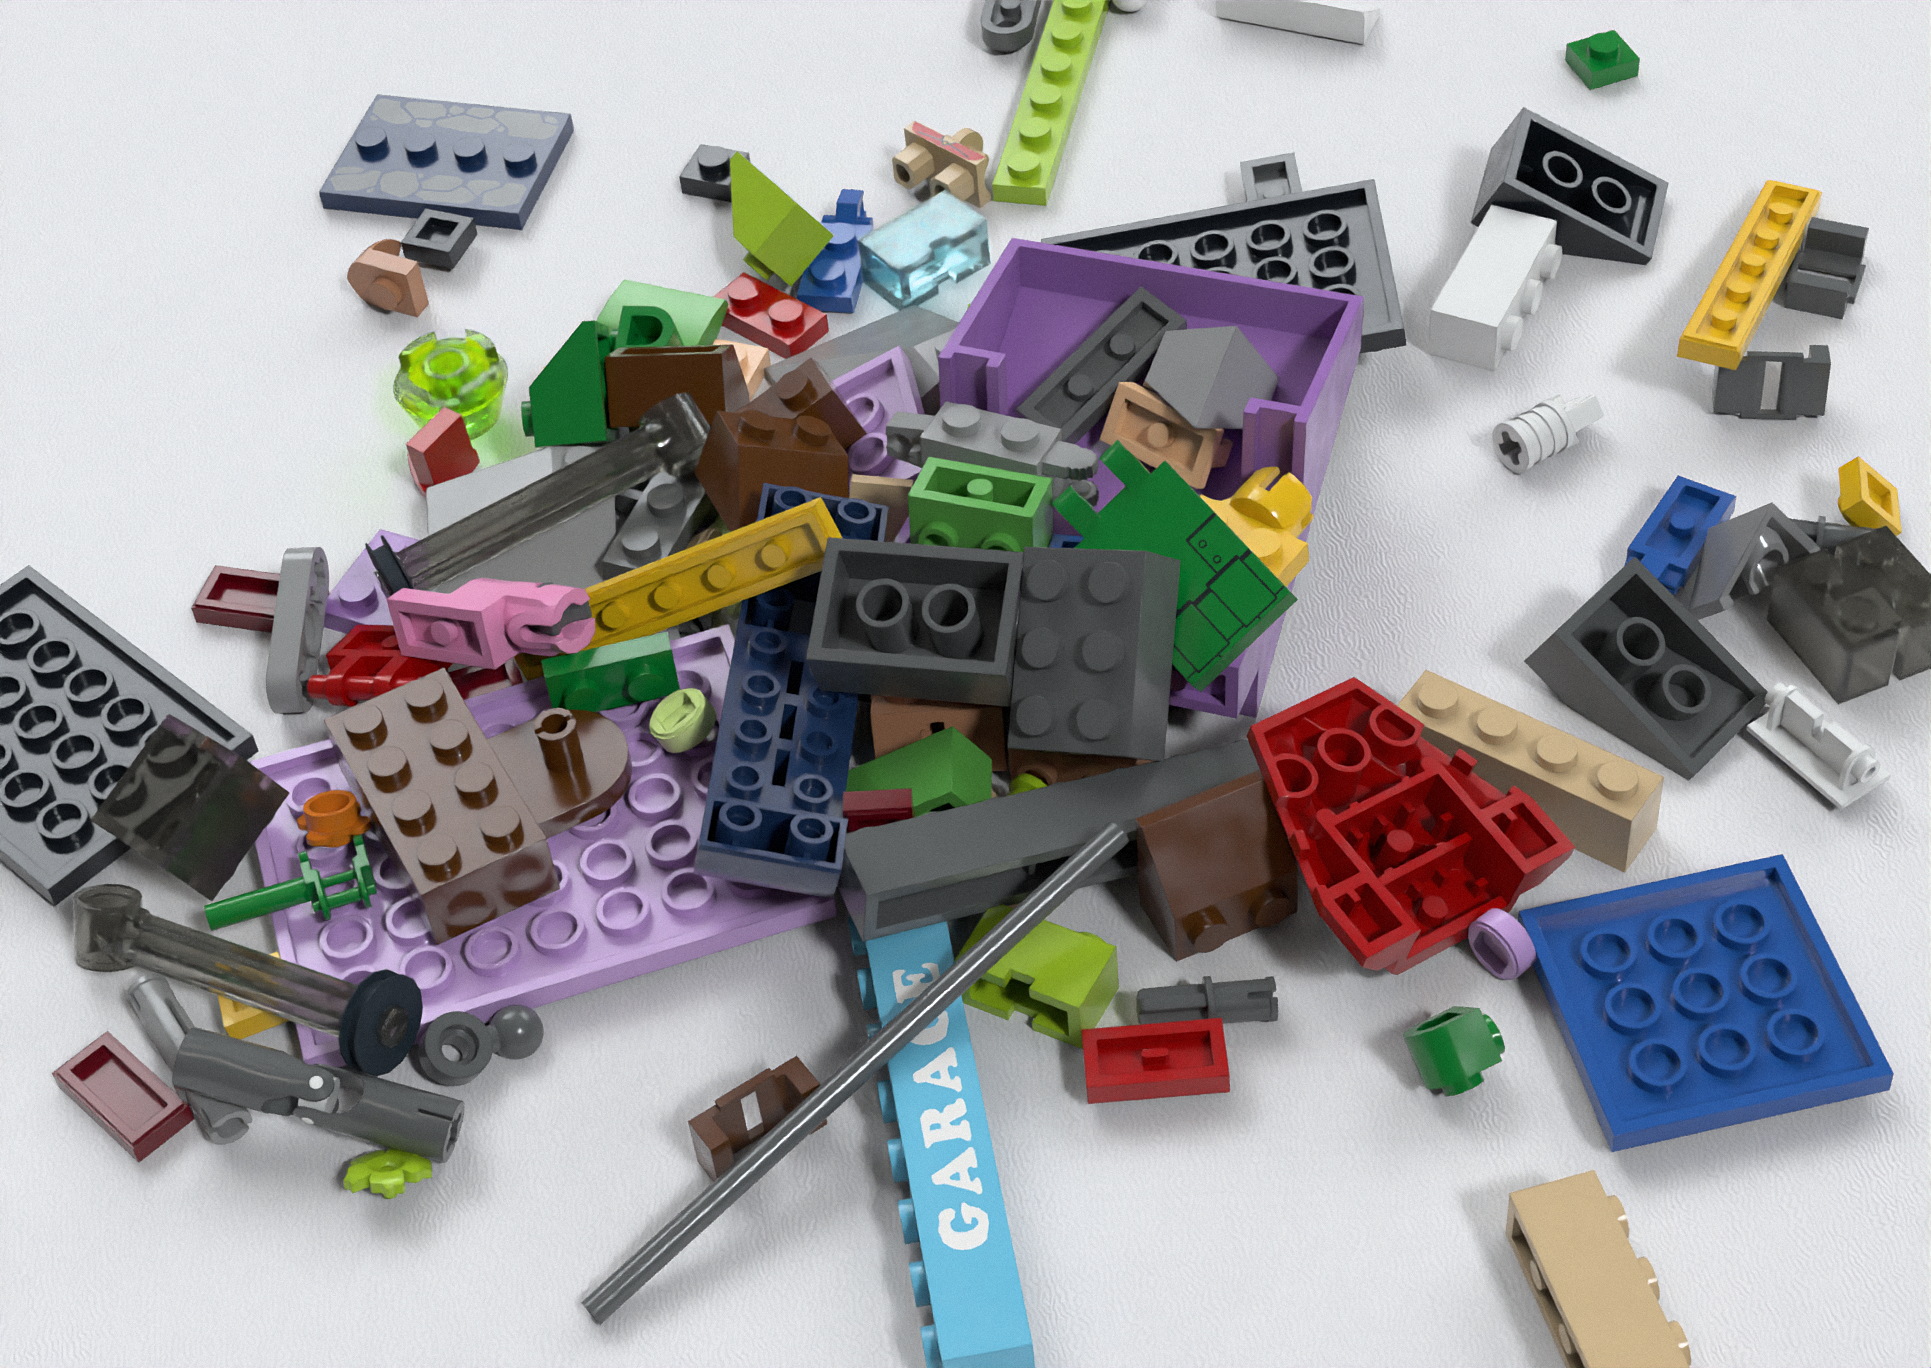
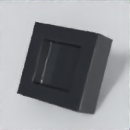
[679,144,751,202]
[401,209,478,269]

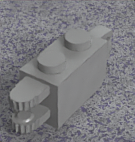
[885,401,1099,508]

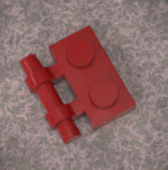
[307,625,453,707]

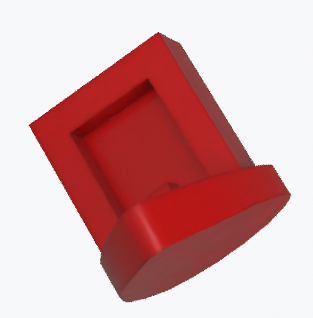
[405,407,480,498]

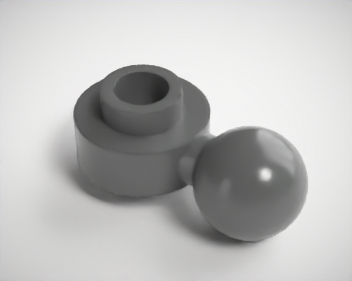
[418,1005,544,1086]

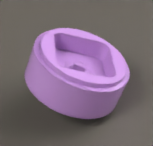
[1468,908,1536,980]

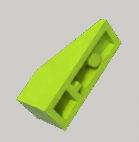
[730,151,834,286]

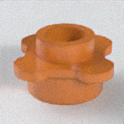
[297,790,371,848]

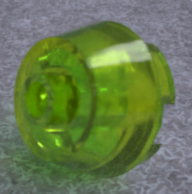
[393,329,508,440]

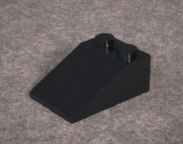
[1470,107,1669,265]

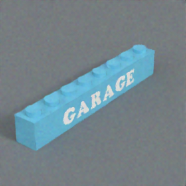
[847,915,1035,1368]

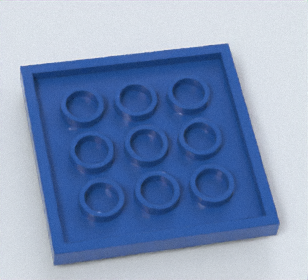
[1518,854,1894,1152]

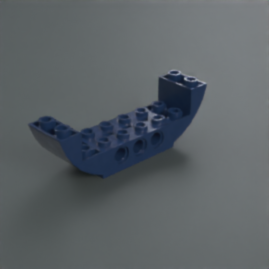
[693,483,889,898]

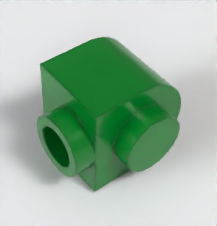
[610,306,685,352]
[1403,1006,1505,1097]

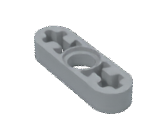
[266,547,329,713]

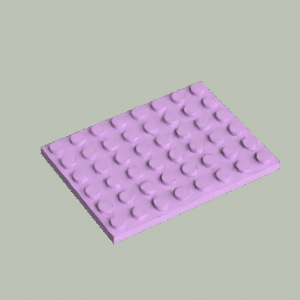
[237,624,837,1068]

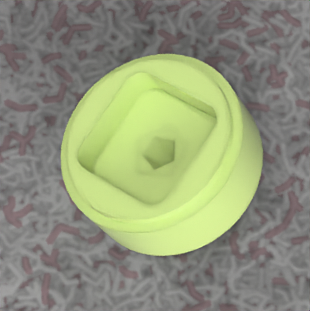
[649,688,716,753]

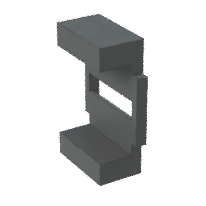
[1784,217,1869,319]
[1712,345,1831,420]

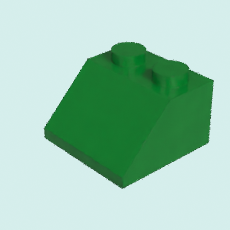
[521,320,621,448]

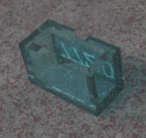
[858,190,991,311]

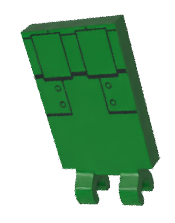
[1052,440,1298,692]

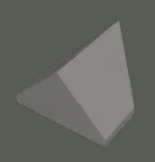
[1142,326,1280,429]
[1688,502,1824,620]

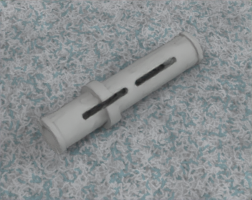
[126,974,252,1145]

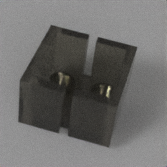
[1767,526,1931,704]
[90,713,290,901]

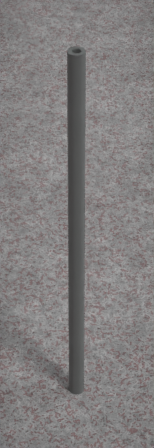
[581,821,1129,1325]

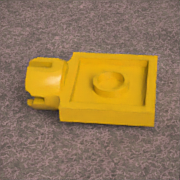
[1200,466,1314,587]

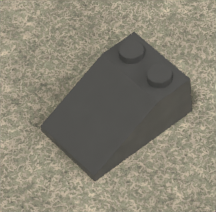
[1524,557,1768,781]

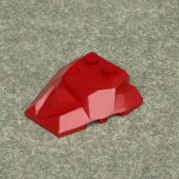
[1247,677,1576,975]

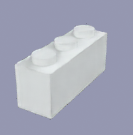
[1428,205,1562,371]

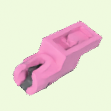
[386,578,595,669]

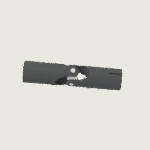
[172,1027,464,1163]

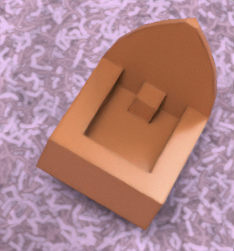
[347,239,429,318]

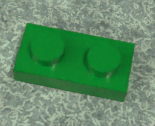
[541,632,680,712]

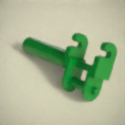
[204,834,377,931]

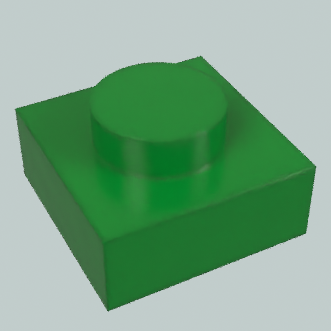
[1565,30,1640,90]

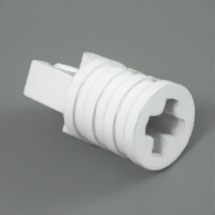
[1492,394,1604,473]

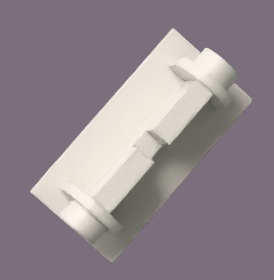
[1746,682,1891,810]

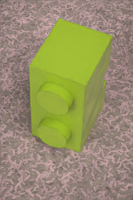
[954,904,1119,1049]

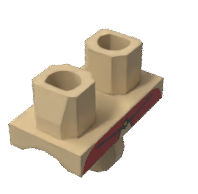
[892,121,991,211]

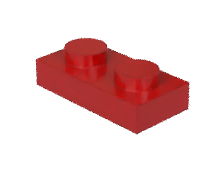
[713,272,829,359]
[1081,1018,1230,1104]

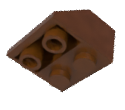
[605,344,750,436]

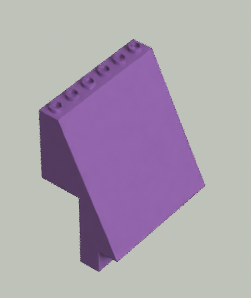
[893,238,1364,719]

